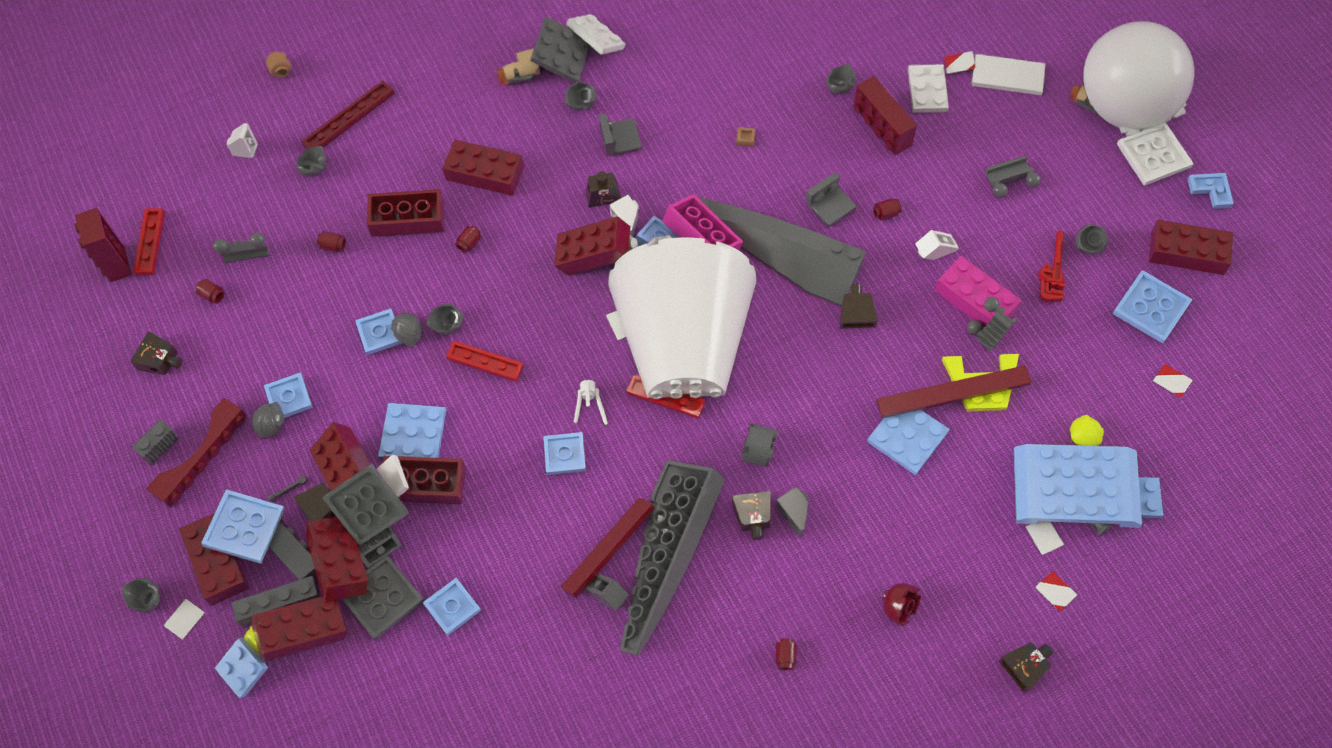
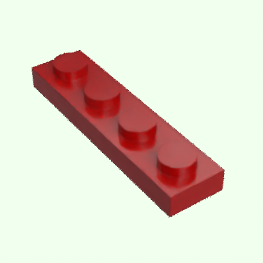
[133,208,165,275]
[446,340,524,382]
[626,375,705,419]

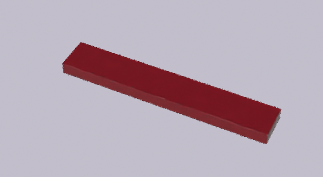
[301,80,395,149]
[561,497,655,598]

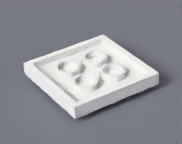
[1117,122,1193,186]

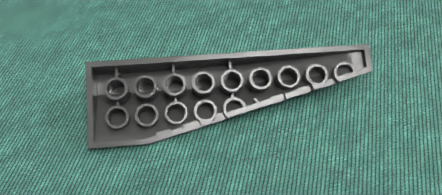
[698,197,866,306]
[620,460,725,656]

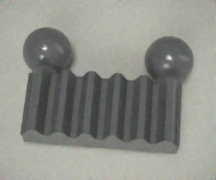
[985,156,1041,198]
[213,232,269,263]
[967,297,1017,351]

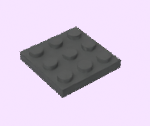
[530,16,590,83]
[322,463,409,546]
[342,555,424,640]

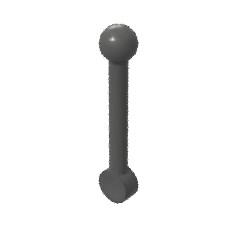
[268,476,307,501]

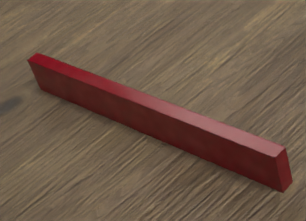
[876,365,1032,419]

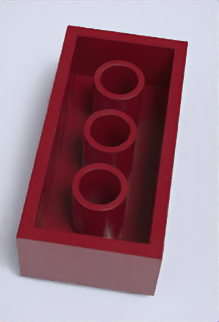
[853,76,917,155]
[442,139,524,196]
[367,189,444,236]
[74,208,132,282]
[554,216,631,276]
[1149,219,1233,275]
[310,422,370,490]
[383,455,466,504]
[179,513,250,606]
[305,517,368,602]
[251,596,347,662]

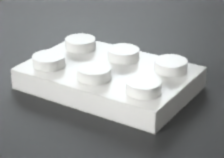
[566,15,625,54]
[908,65,949,113]

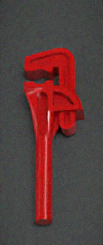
[1038,231,1065,302]

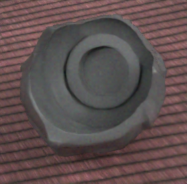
[826,64,856,94]
[564,82,596,111]
[296,146,327,177]
[1075,224,1108,255]
[426,303,463,335]
[391,312,423,347]
[252,402,285,439]
[122,578,161,613]

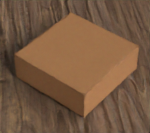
[736,127,756,147]

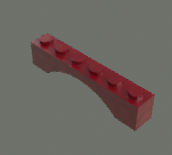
[146,398,247,508]

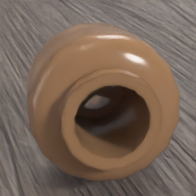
[266,51,291,78]

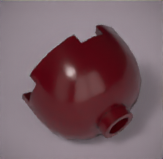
[882,583,921,626]

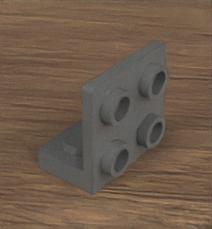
[599,113,641,156]
[805,172,856,227]

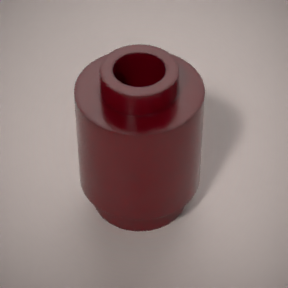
[873,198,902,221]
[455,226,481,253]
[317,231,346,253]
[196,279,225,304]
[776,638,797,670]

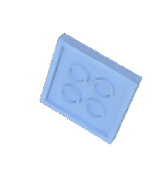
[1112,270,1192,344]
[378,403,446,460]
[867,410,950,475]
[201,489,285,564]

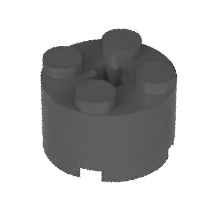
[741,423,777,467]

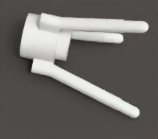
[574,380,608,425]

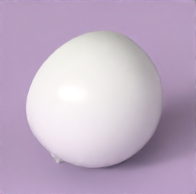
[1084,21,1194,137]

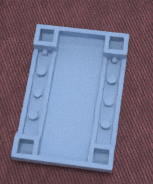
[1014,444,1142,528]

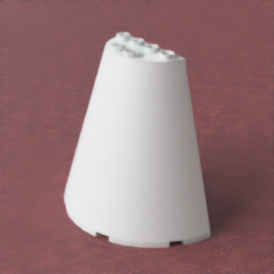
[608,237,756,399]

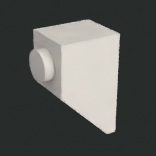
[227,123,258,158]
[610,195,639,236]
[915,230,959,260]

